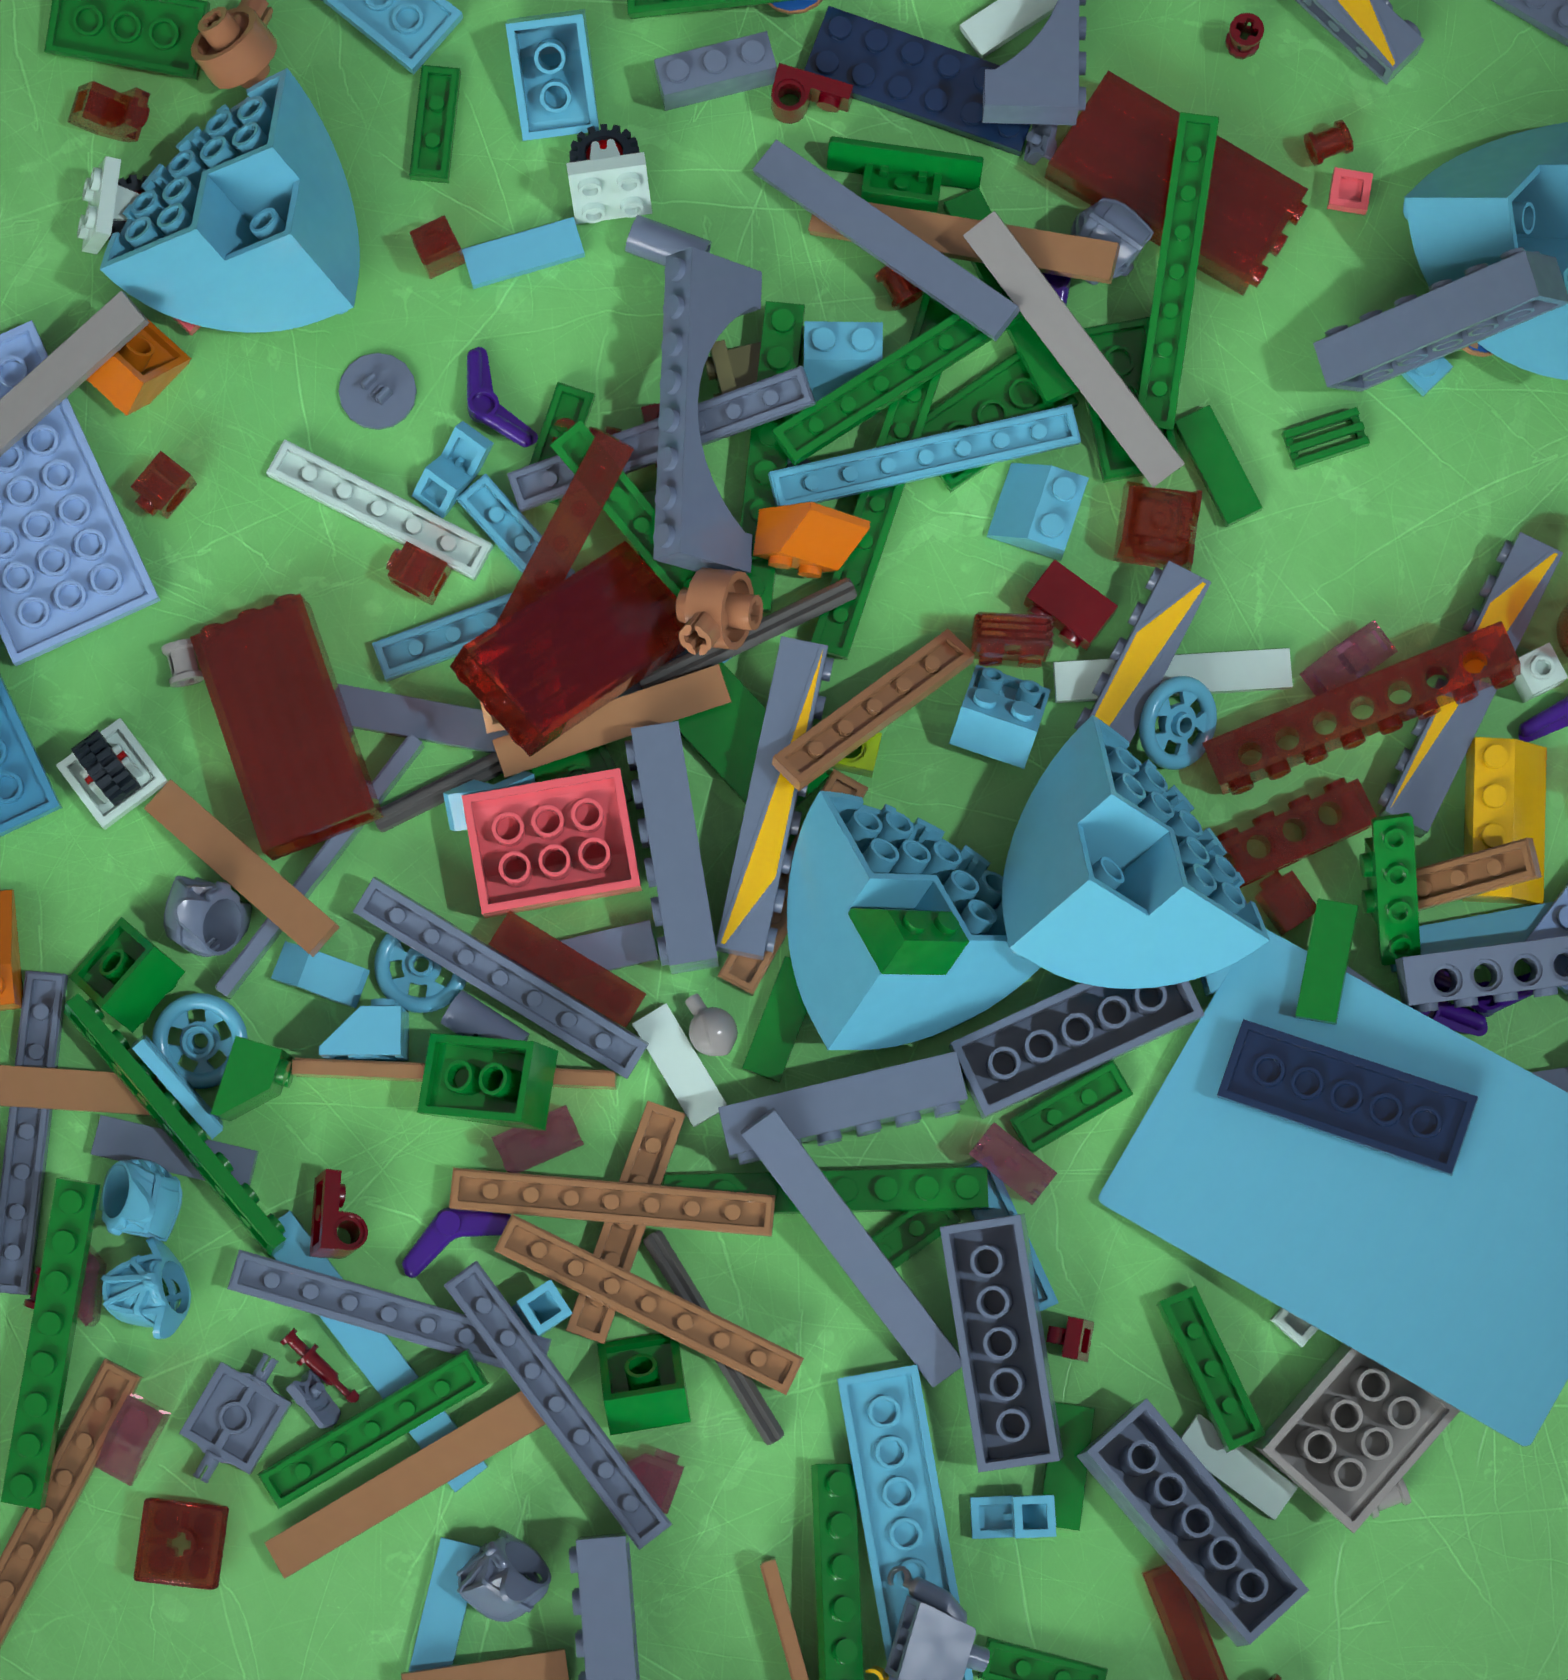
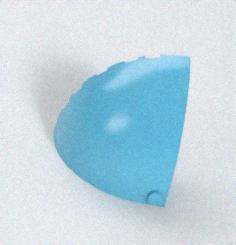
[100,68,360,333]
[1403,122,1568,380]
[1002,715,1269,989]
[787,791,1041,1050]

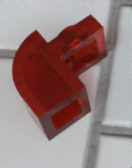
[68,81,150,142]

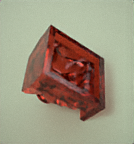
[1113,481,1203,571]

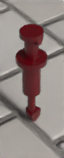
[280,1328,359,1403]

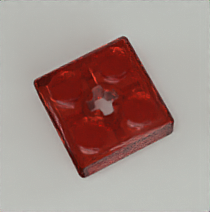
[971,612,1055,668]
[133,1498,229,1590]

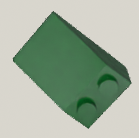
[417,1033,558,1131]

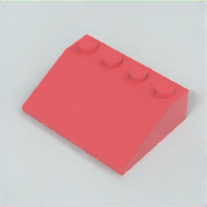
[462,768,642,918]

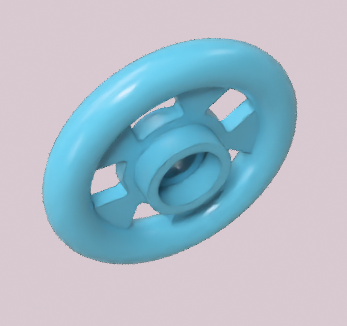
[1139,676,1217,770]
[374,933,467,1013]
[152,993,248,1089]

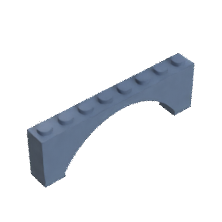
[982,0,1087,125]
[653,247,762,574]

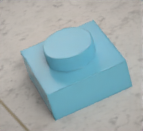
[1402,357,1453,397]

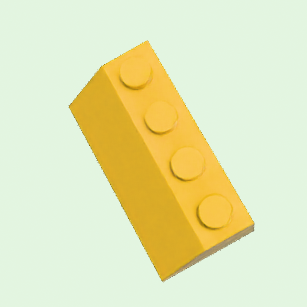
[1463,737,1547,905]

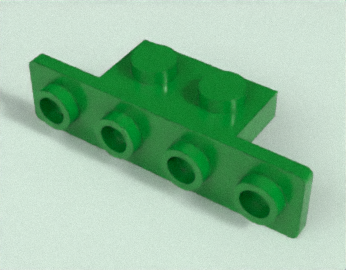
[826,136,984,212]
[1359,813,1421,966]

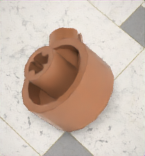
[191,0,277,89]
[676,567,763,655]

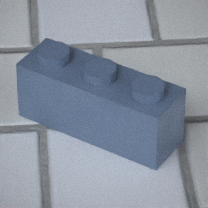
[654,31,777,111]

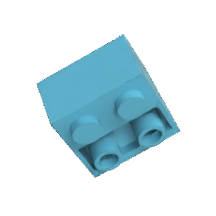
[949,664,1051,769]

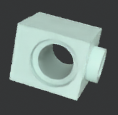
[1506,642,1568,703]

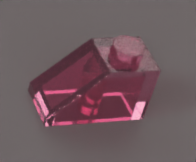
[95,1394,172,1486]
[590,1448,685,1514]

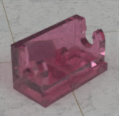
[491,1105,584,1173]
[969,1122,1057,1205]

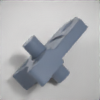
[1024,124,1058,165]
[286,1369,341,1429]

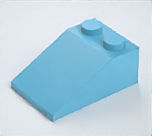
[505,9,599,141]

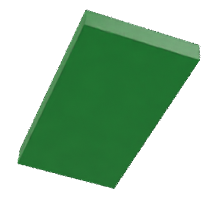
[44,0,210,80]
[1084,316,1180,483]
[921,352,1079,492]
[676,662,829,808]

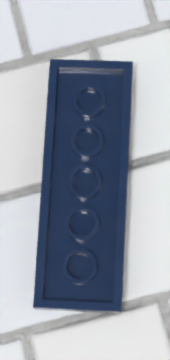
[804,6,1031,156]
[1217,1019,1478,1176]

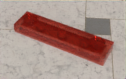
[488,911,646,1029]

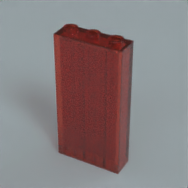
[1044,70,1308,296]
[450,541,686,757]
[190,593,384,861]

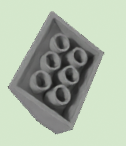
[1253,1343,1460,1533]

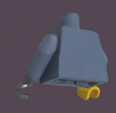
[865,1565,990,1680]

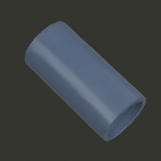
[625,215,712,266]
[440,990,530,1041]

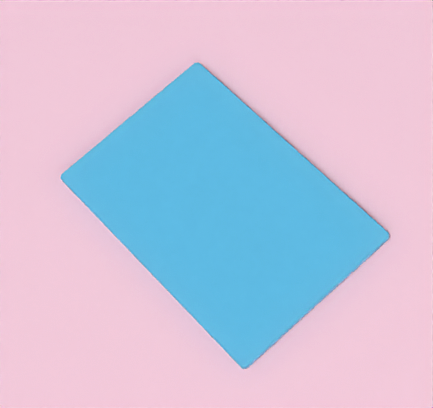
[1099,929,1568,1446]

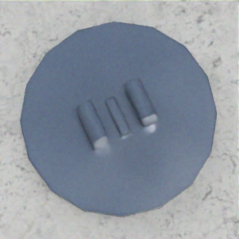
[338,353,417,430]

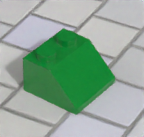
[848,908,969,975]
[69,917,185,1033]
[211,1036,294,1121]
[597,1333,691,1435]

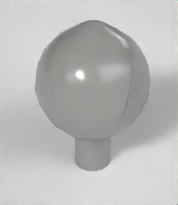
[685,994,738,1056]

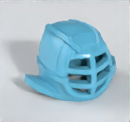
[99,1159,183,1242]
[101,1236,191,1339]

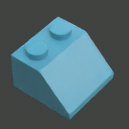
[803,321,883,402]
[987,463,1089,561]
[319,998,409,1061]

